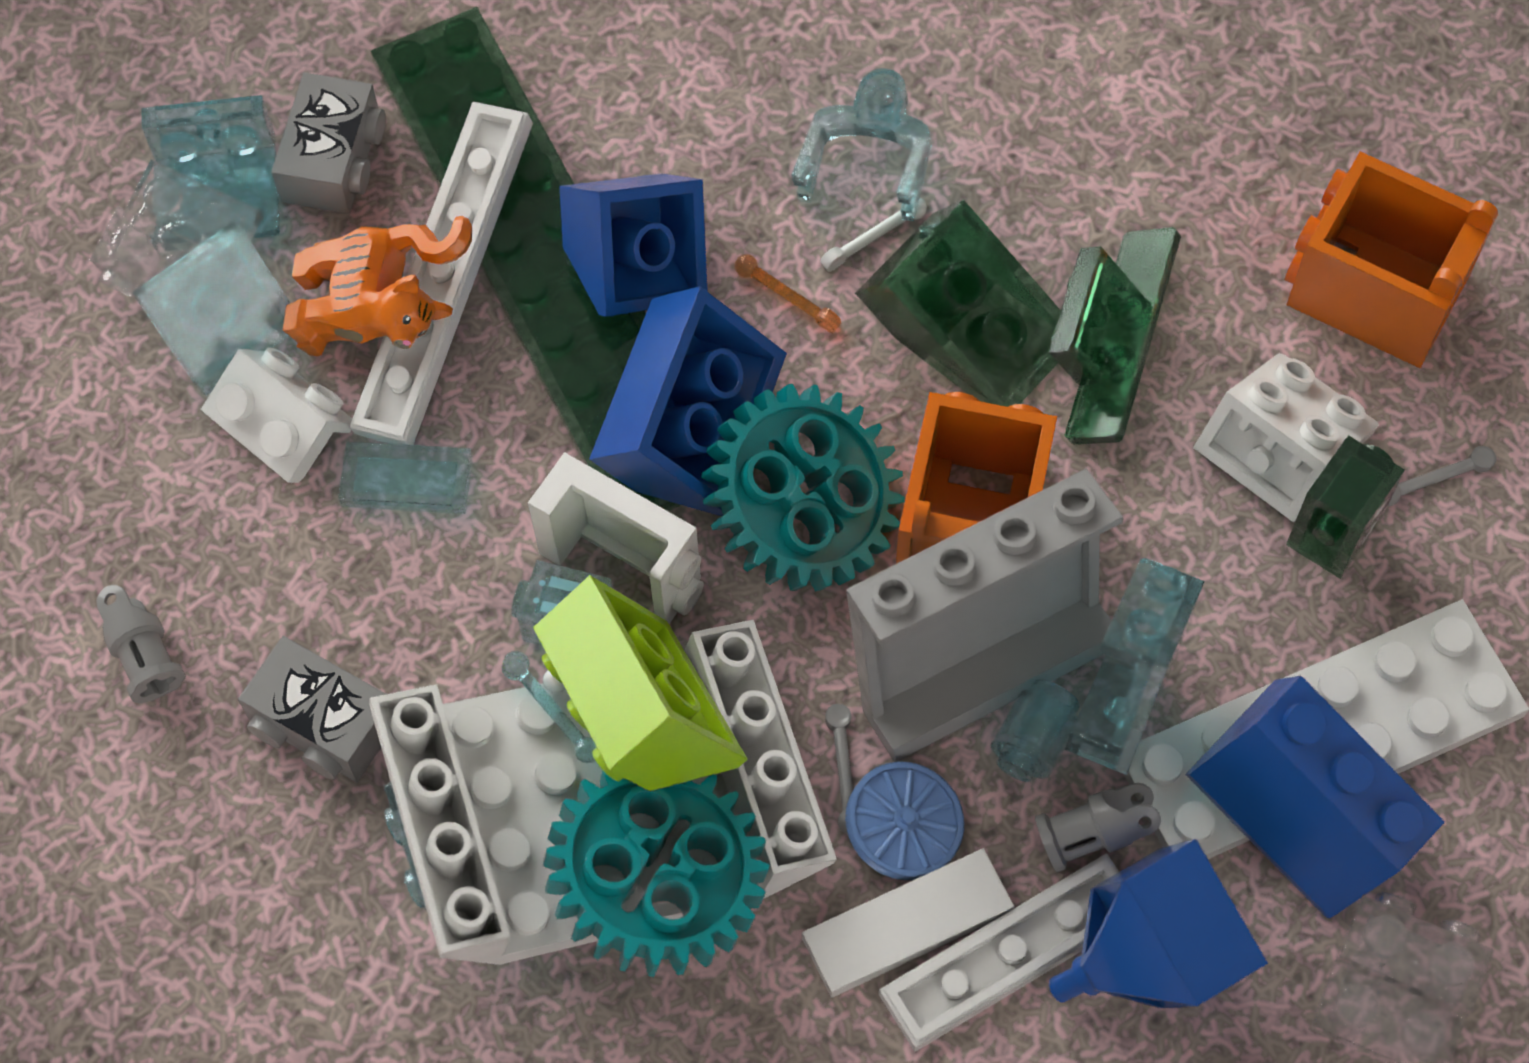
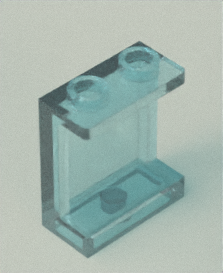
[1064,558,1205,775]

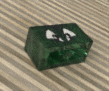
[1286,435,1405,579]

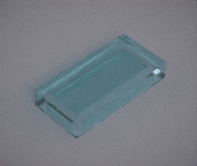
[338,441,473,514]

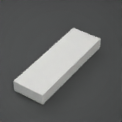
[802,848,1015,998]

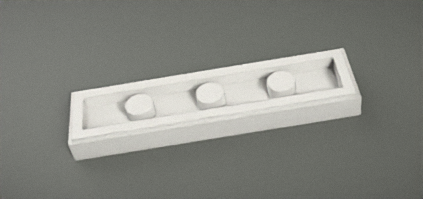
[878,853,1119,1052]

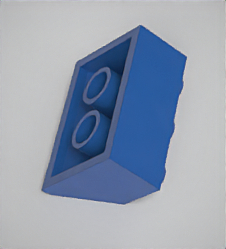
[589,286,787,516]
[1185,675,1445,918]

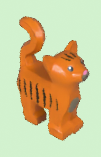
[283,216,472,357]

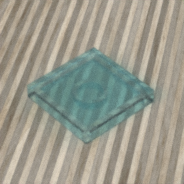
[132,222,291,396]

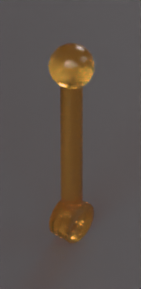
[734,254,842,334]

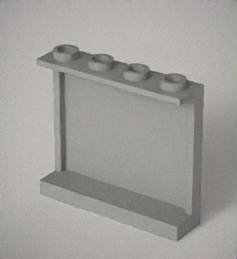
[846,468,1123,762]

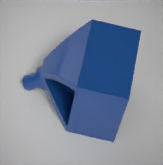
[1049,839,1268,1009]

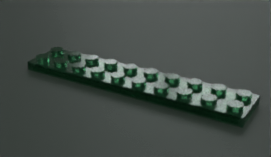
[371,7,681,511]

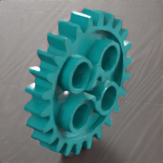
[702,384,905,592]
[543,770,769,977]

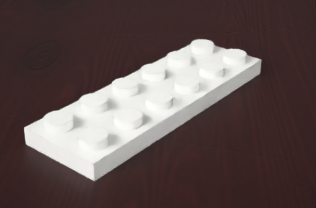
[1115,599,1529,859]

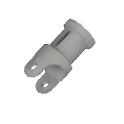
[96,585,186,703]
[1035,783,1161,872]

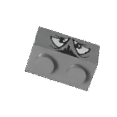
[271,72,386,214]
[238,636,386,783]

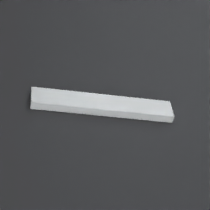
[349,102,533,449]

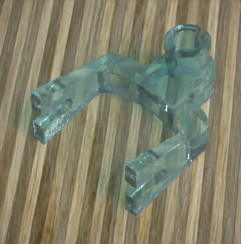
[791,68,932,222]

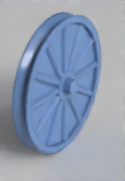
[845,762,964,880]

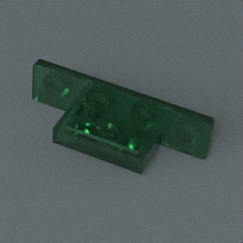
[1048,227,1181,445]

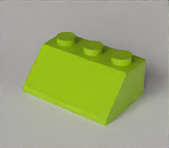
[533,575,748,791]

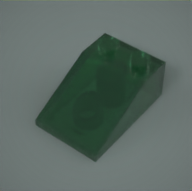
[855,199,1083,407]

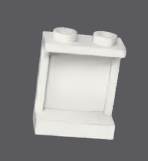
[528,452,704,624]

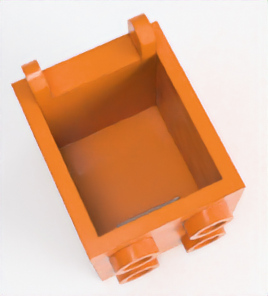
[1284,151,1498,369]
[896,392,1057,564]

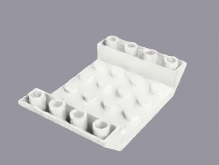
[369,620,837,965]

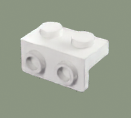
[200,347,352,483]

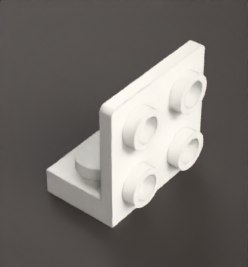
[1193,353,1379,523]

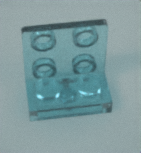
[141,95,280,248]

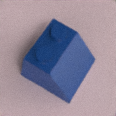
[559,174,708,316]

